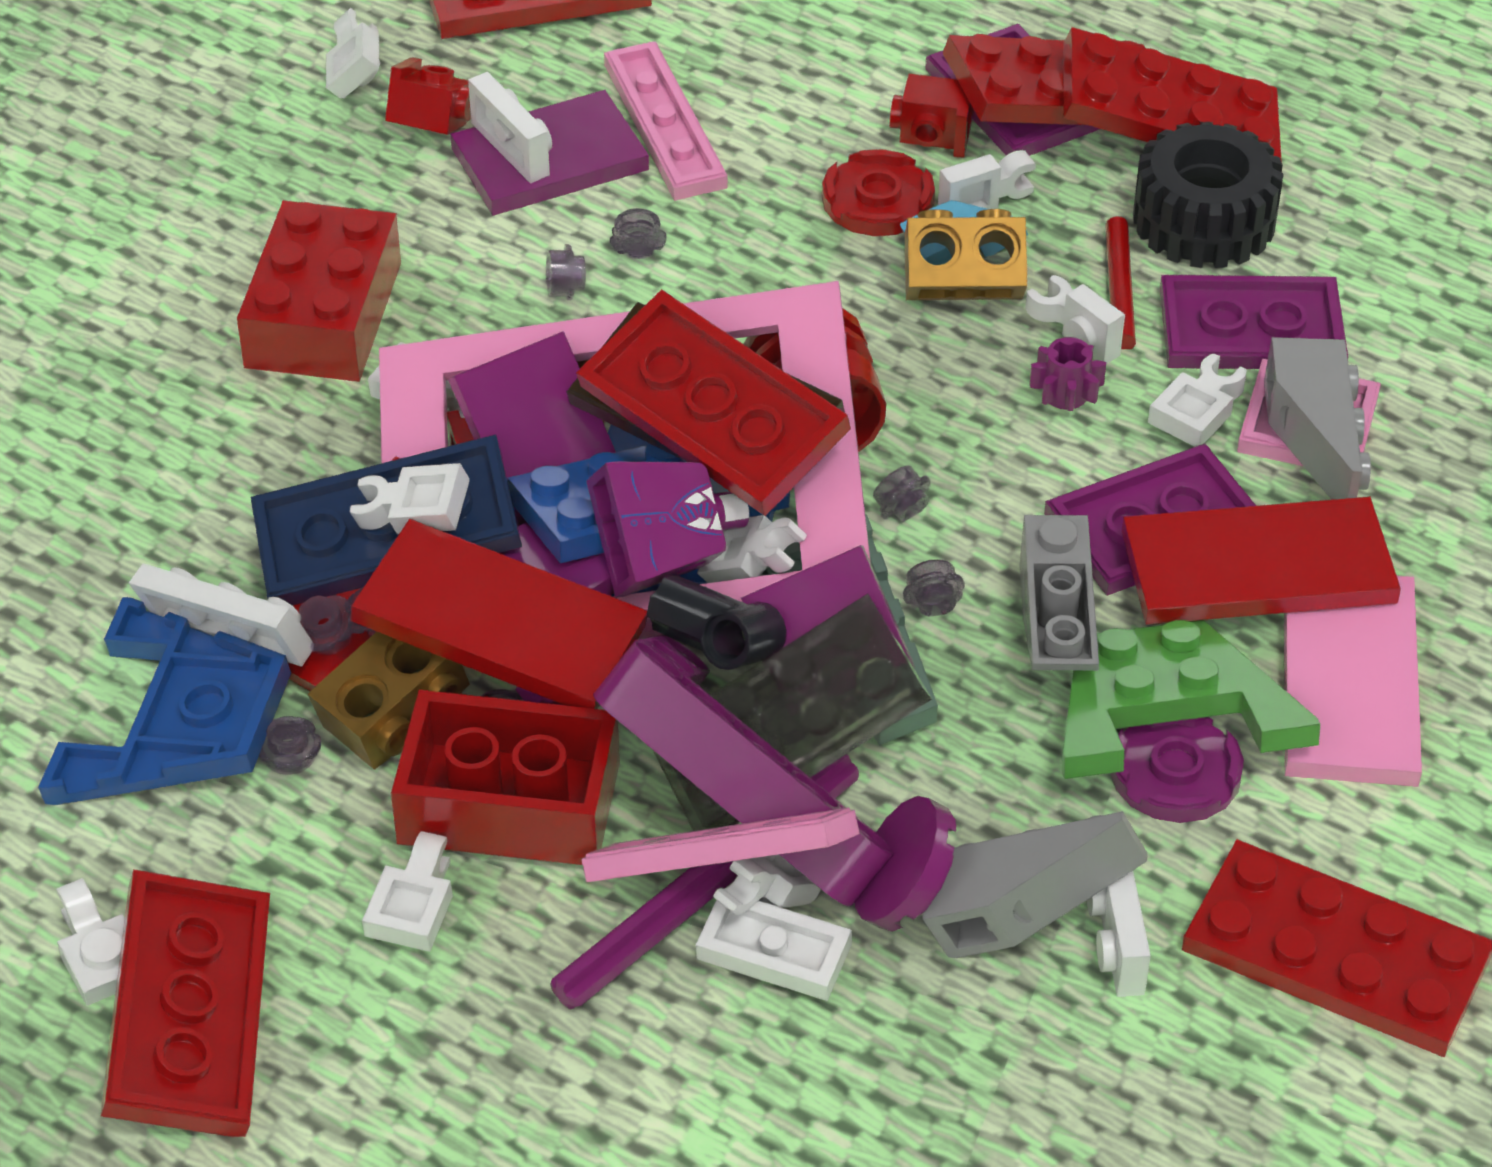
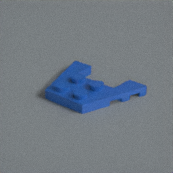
[38,597,291,805]

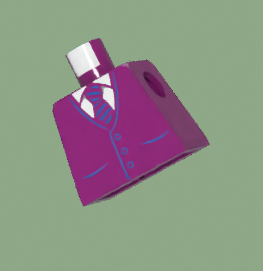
[586,461,749,598]

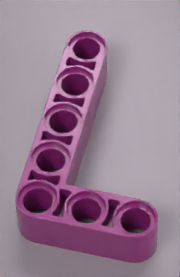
[593,635,894,907]

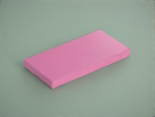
[1284,576,1422,787]

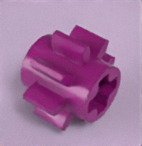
[1029,337,1106,411]

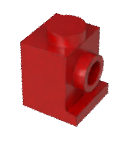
[385,57,471,135]
[890,73,973,158]

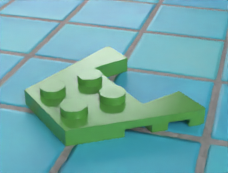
[1062,620,1320,779]

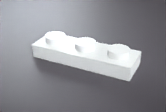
[129,563,315,667]

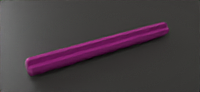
[550,751,859,1010]

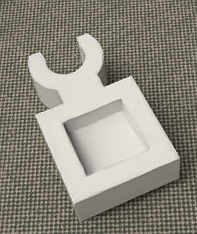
[938,150,1036,209]
[1148,353,1247,447]
[349,463,470,534]
[697,515,807,583]

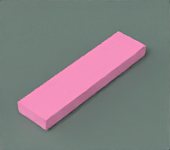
[604,41,728,201]
[582,808,860,882]

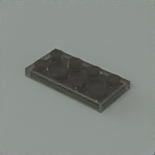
[652,593,932,831]

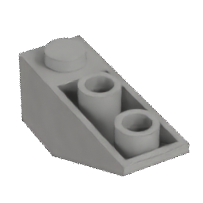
[1264,337,1371,500]
[1019,515,1099,671]
[923,811,1147,958]

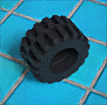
[1133,122,1284,268]

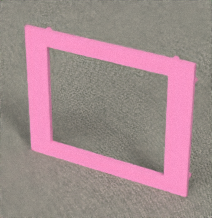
[379,281,871,639]

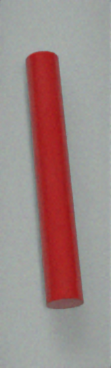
[1105,216,1136,349]

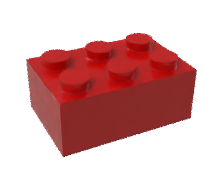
[237,200,401,382]
[391,690,620,865]

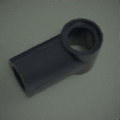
[646,575,787,670]

